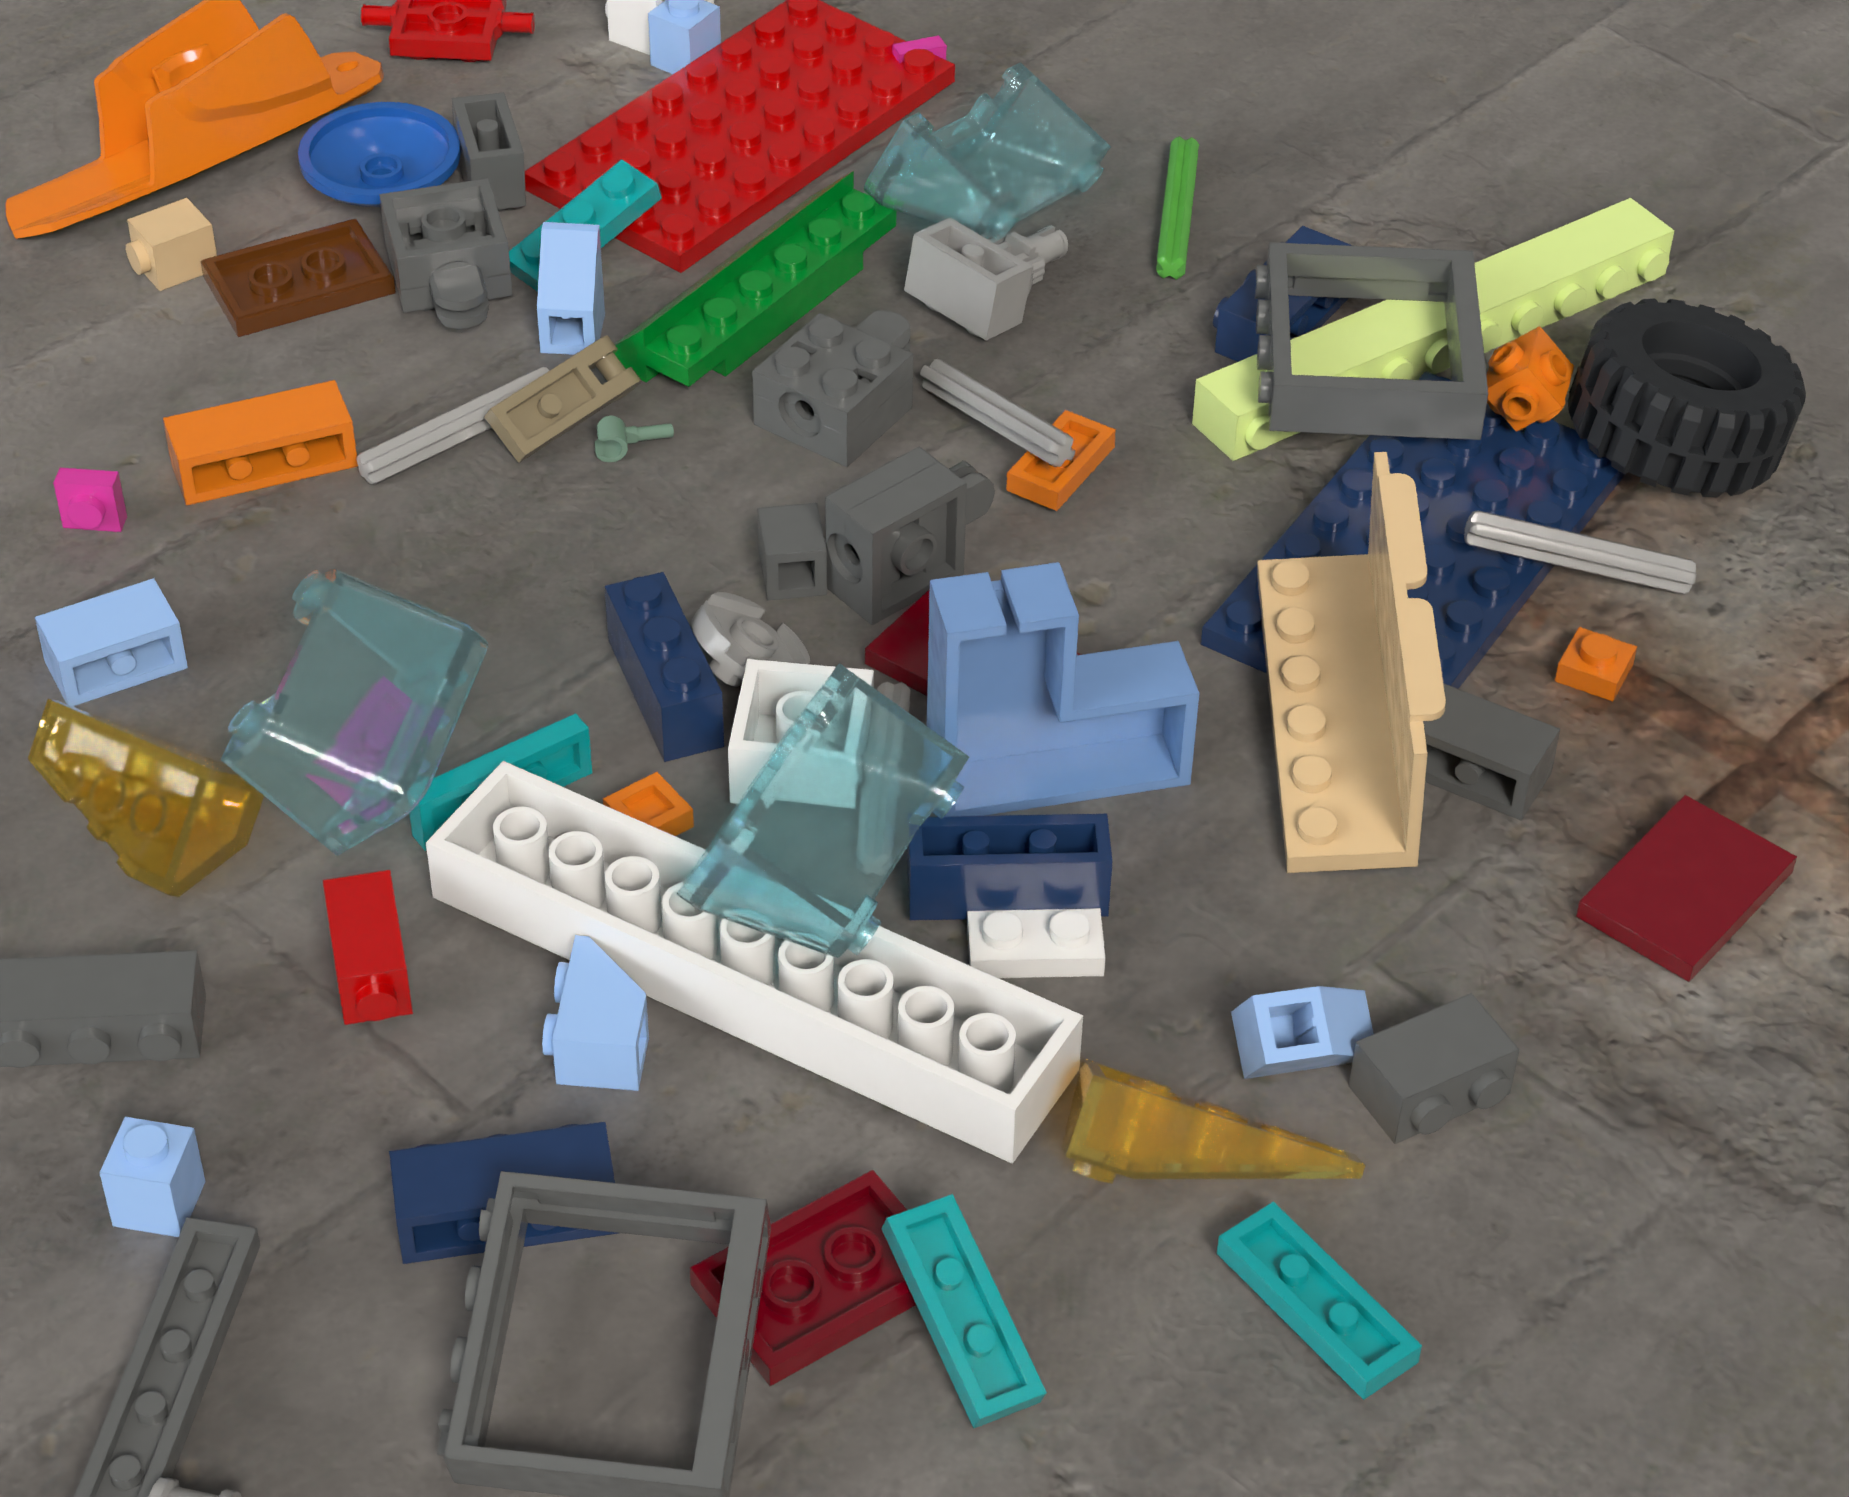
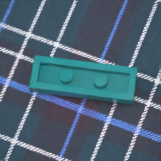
[509,159,662,292]
[406,713,592,851]
[881,1194,1047,1429]
[1217,1201,1422,1400]

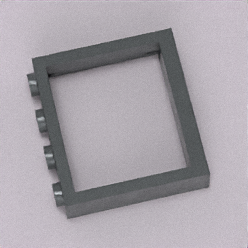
[1255,242,1488,440]
[437,1171,771,1497]

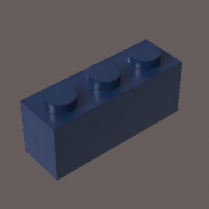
[1213,226,1353,362]
[604,572,724,762]
[907,813,1113,921]
[389,1122,619,1264]

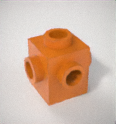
[1486,326,1575,432]

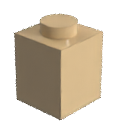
[126,198,217,291]

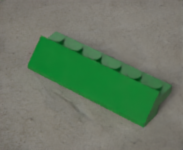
[615,171,897,387]

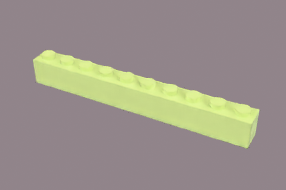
[1192,198,1675,461]

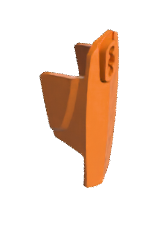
[6,0,384,239]

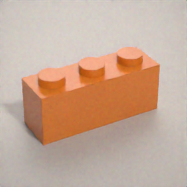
[163,380,358,506]

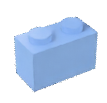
[35,578,188,708]

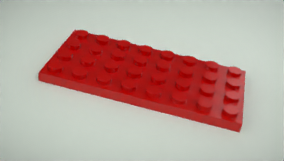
[525,0,955,273]

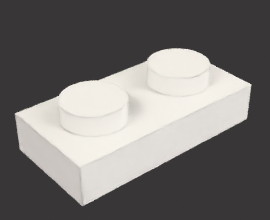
[967,908,1105,978]

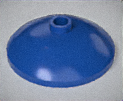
[298,102,461,207]

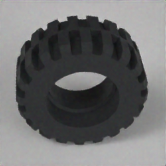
[1567,298,1806,498]

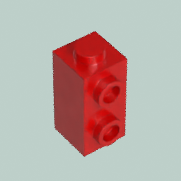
[323,870,413,1025]

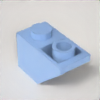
[537,222,605,355]
[542,935,649,1091]
[1231,986,1374,1079]

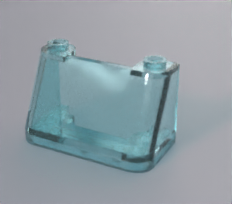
[864,62,1111,240]
[220,569,488,856]
[676,663,969,958]

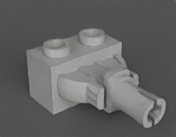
[904,217,1068,341]

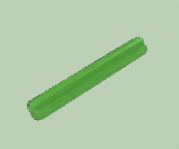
[1156,136,1199,280]

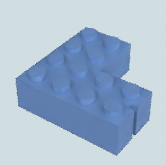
[926,562,1199,817]

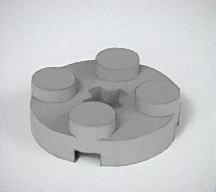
[689,592,810,687]

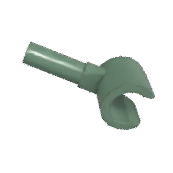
[595,415,674,462]

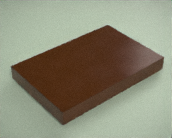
[201,219,396,337]

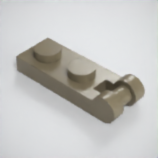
[484,335,642,463]

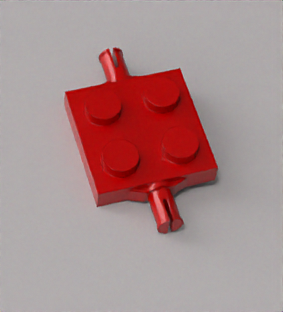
[361,0,535,62]

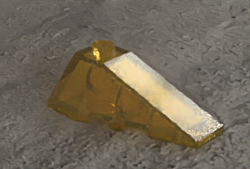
[28,699,268,897]
[1061,1058,1366,1184]

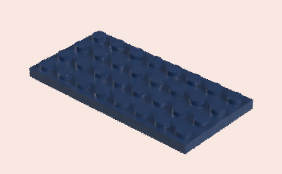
[1201,371,1625,689]

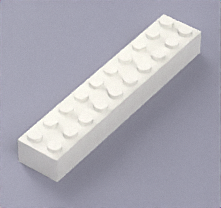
[426,761,1083,1164]

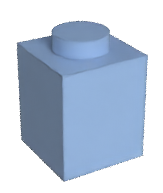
[648,0,721,74]
[99,1117,206,1237]

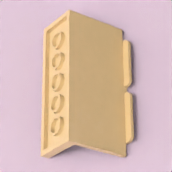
[1257,452,1446,873]

